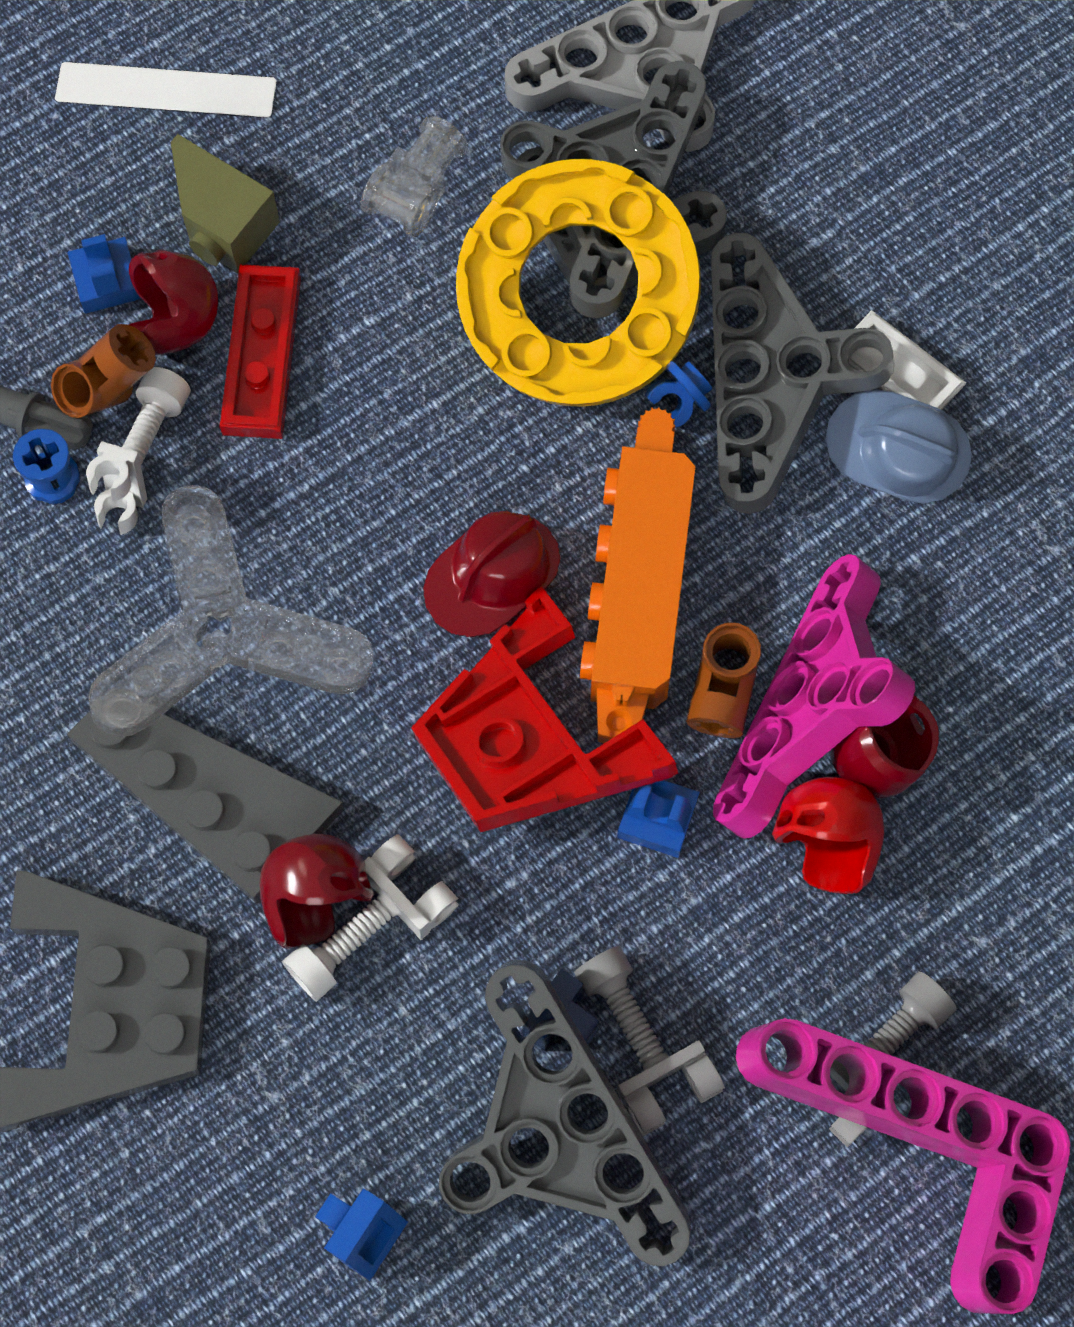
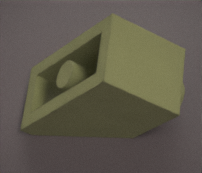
[170,134,280,274]

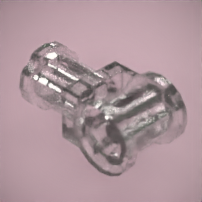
[361,116,468,237]

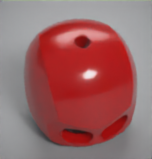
[772,777,885,894]

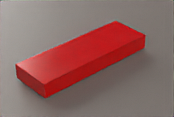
[220,264,301,439]

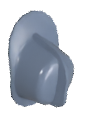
[825,389,972,504]

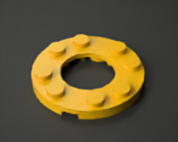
[456,159,701,407]

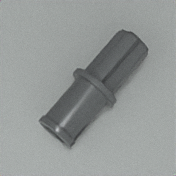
[0,385,93,450]

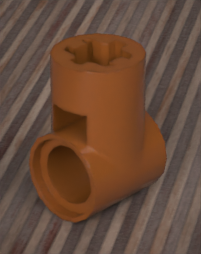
[51,324,156,418]
[686,623,761,738]

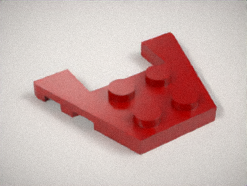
[411,587,678,833]

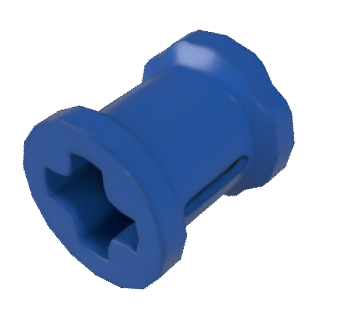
[13,428,81,505]

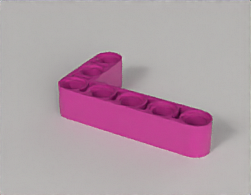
[736,1018,1070,1314]

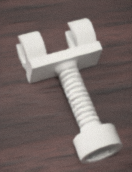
[86,367,191,535]
[282,834,459,1002]

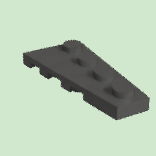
[67,688,344,904]

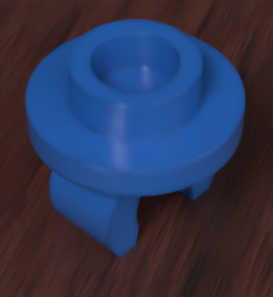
[645,360,713,428]

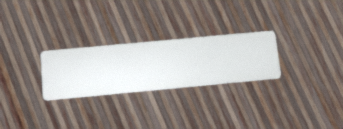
[55,62,276,117]

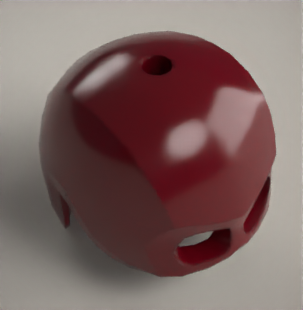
[129,250,219,355]
[829,691,940,798]
[259,834,374,949]

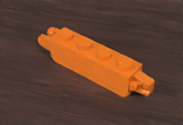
[580,407,696,743]

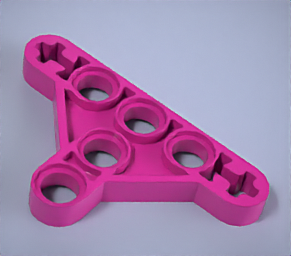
[713,554,915,839]

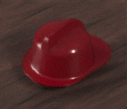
[423,511,560,638]

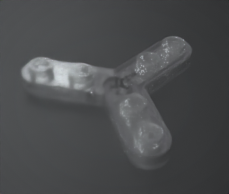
[88,485,374,737]

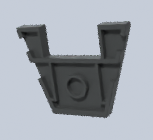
[0,871,211,1132]

